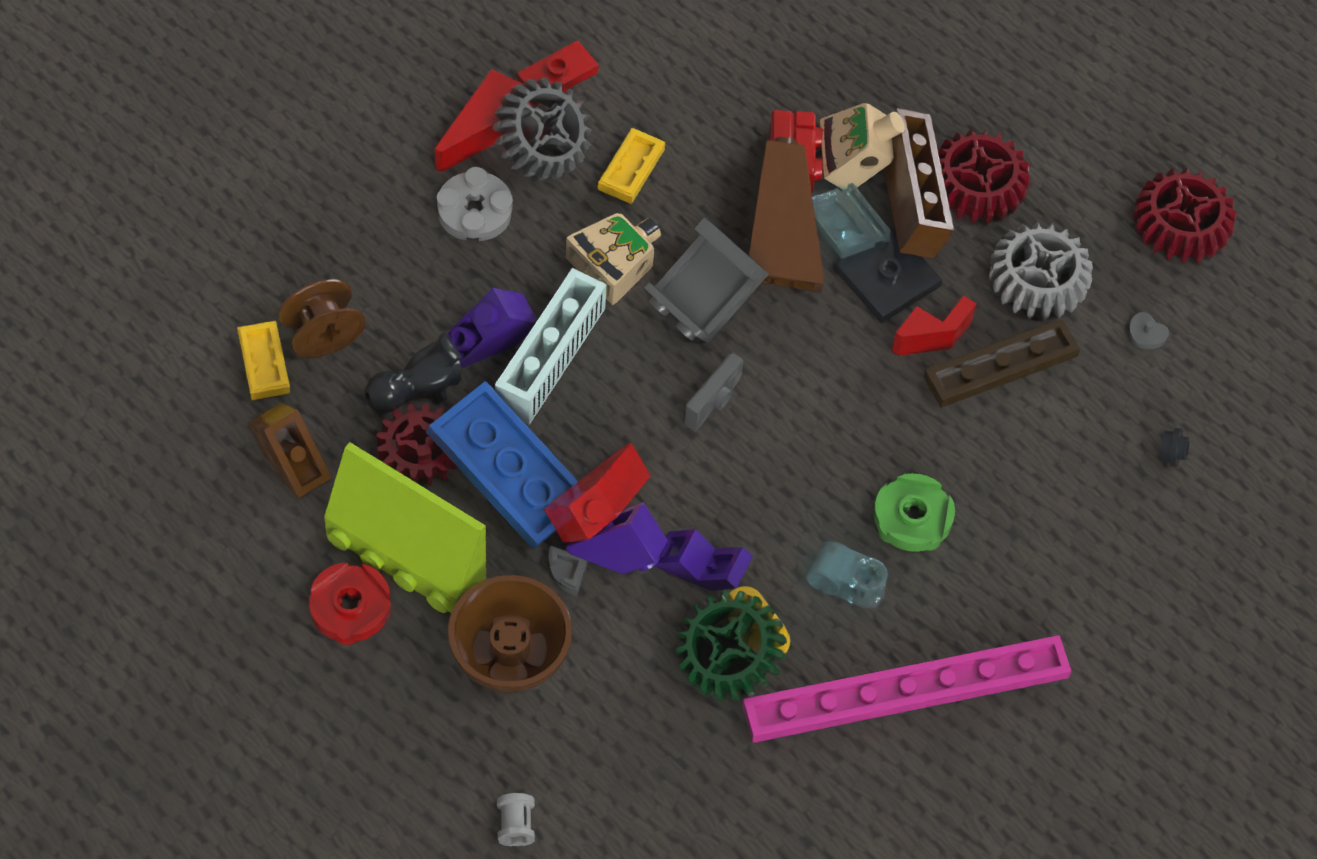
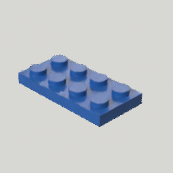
[426,381,578,550]

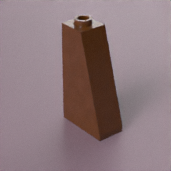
[749,137,824,292]

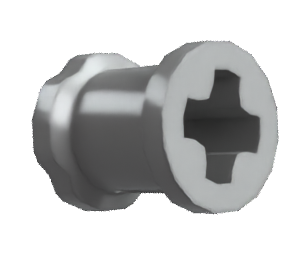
[497,793,535,846]

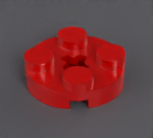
[309,563,391,645]

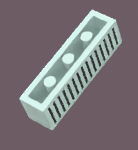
[495,268,607,425]

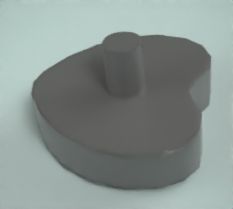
[1129,312,1169,349]

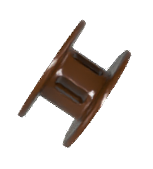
[279,279,366,358]

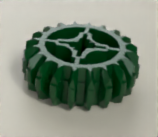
[675,590,787,702]

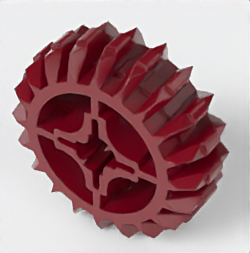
[938,128,1030,225]
[1133,167,1236,264]

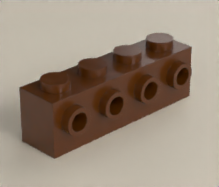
[884,108,954,258]

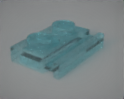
[812,183,891,259]

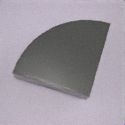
[549,546,589,597]

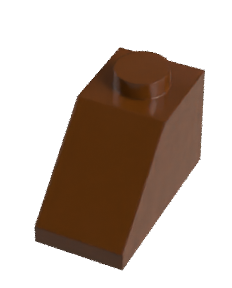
[248,403,332,498]

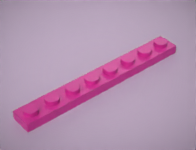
[742,635,1072,743]

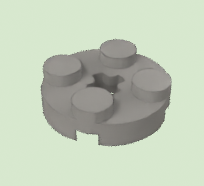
[437,167,513,241]

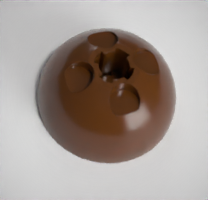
[448,575,572,693]

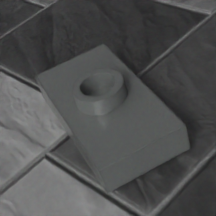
[684,353,744,432]

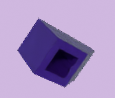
[448,288,537,367]

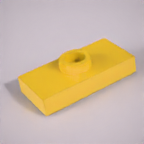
[598,128,665,204]
[237,321,290,400]

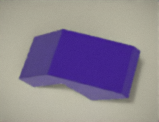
[655,529,753,591]

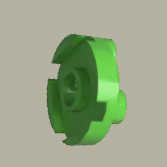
[873,474,955,551]

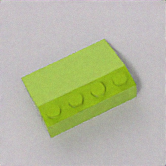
[324,442,486,613]

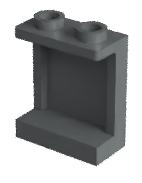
[644,217,769,343]

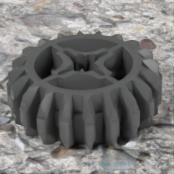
[491,78,593,180]

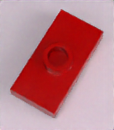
[517,40,599,106]

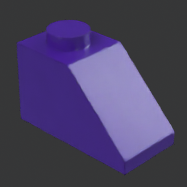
[566,502,668,574]

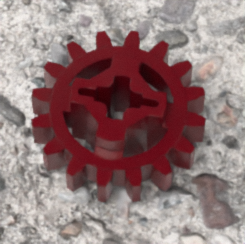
[377,403,458,486]

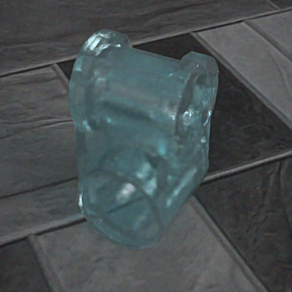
[806,541,888,609]

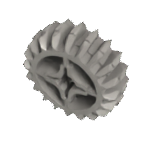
[989,221,1093,321]

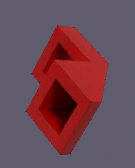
[892,296,977,356]

